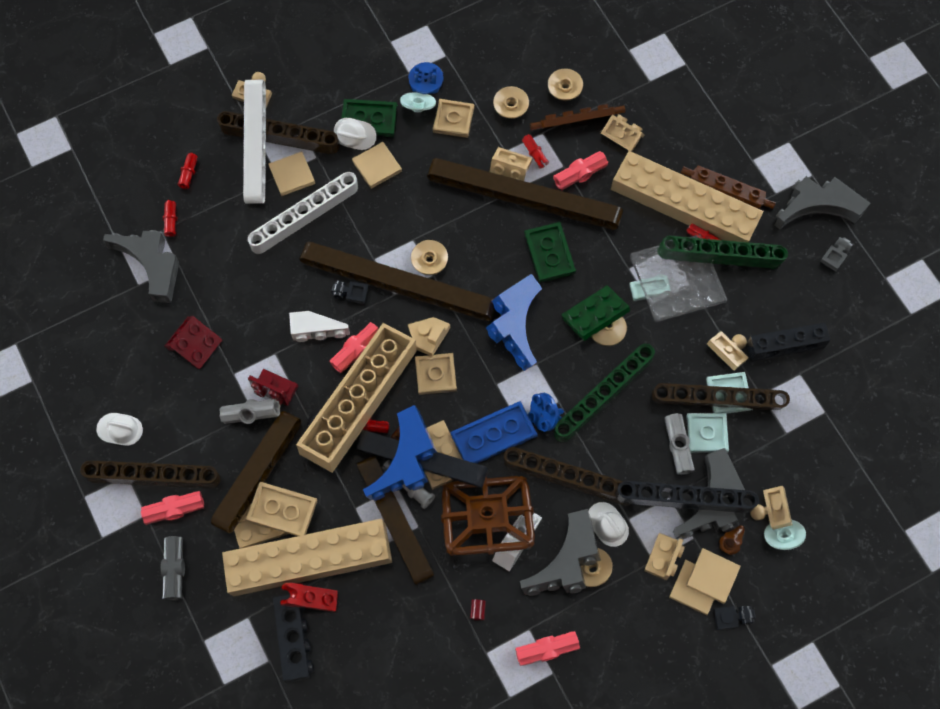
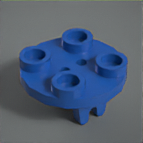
[408,62,443,94]
[528,392,564,432]

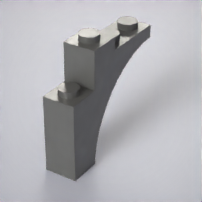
[775,176,871,229]
[103,230,179,303]
[673,448,745,539]
[520,509,601,596]

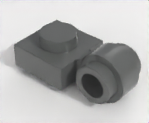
[820,237,853,272]

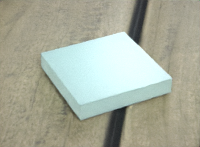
[706,372,752,413]
[686,413,729,453]

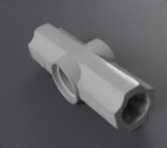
[219,399,280,424]
[665,413,695,475]

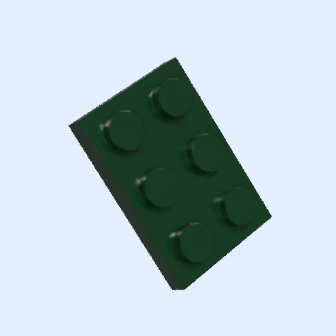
[341,99,397,137]
[524,222,576,283]
[561,285,630,341]

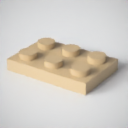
[424,420,462,490]
[246,482,318,536]
[234,503,288,549]

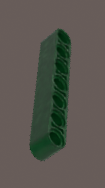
[657,236,788,269]
[554,344,655,442]

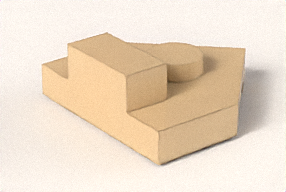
[408,317,451,356]

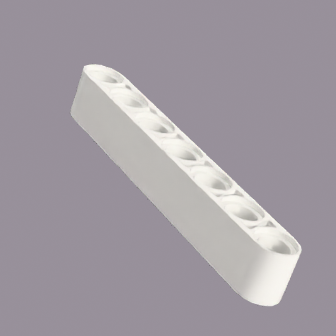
[243,80,266,204]
[248,172,358,254]

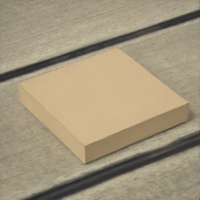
[433,99,474,138]
[352,142,402,189]
[268,151,315,196]
[415,353,457,395]
[686,548,740,604]
[669,560,714,615]

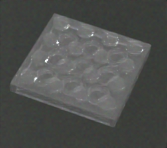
[630,234,727,322]

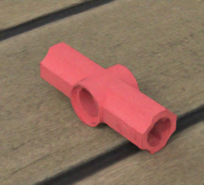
[553,151,608,190]
[329,322,379,373]
[141,491,205,525]
[515,631,580,666]

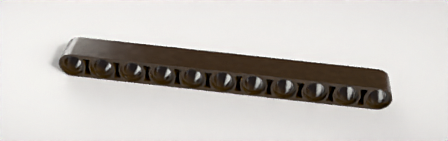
[427,158,623,230]
[299,242,495,321]

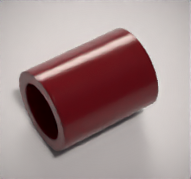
[470,599,486,620]

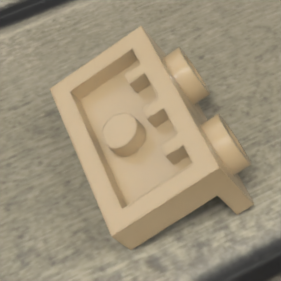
[601,114,644,152]
[489,147,532,181]
[644,533,685,580]

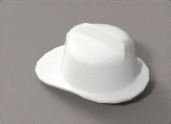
[334,118,376,150]
[96,413,143,446]
[588,502,629,547]

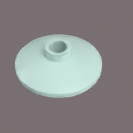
[400,92,436,112]
[764,520,806,550]

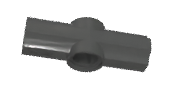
[161,536,185,600]

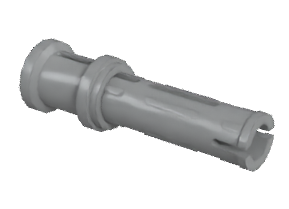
[381,460,435,509]

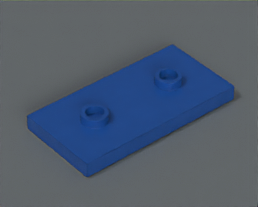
[450,401,538,464]

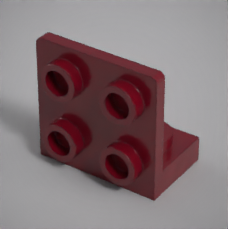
[165,316,222,369]
[248,369,298,406]

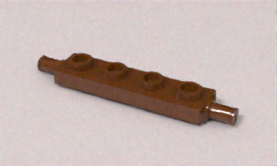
[530,104,626,131]
[681,165,776,210]

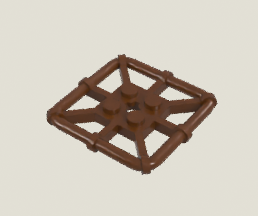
[441,476,535,556]

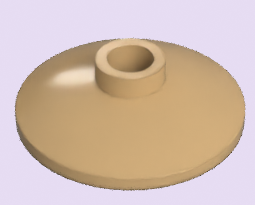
[548,69,583,100]
[493,86,529,119]
[411,240,448,275]
[591,317,627,346]
[581,548,613,587]

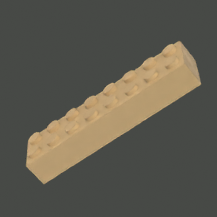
[611,151,764,242]
[296,323,417,473]
[222,518,392,596]

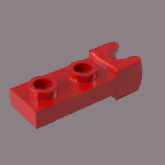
[280,583,338,612]

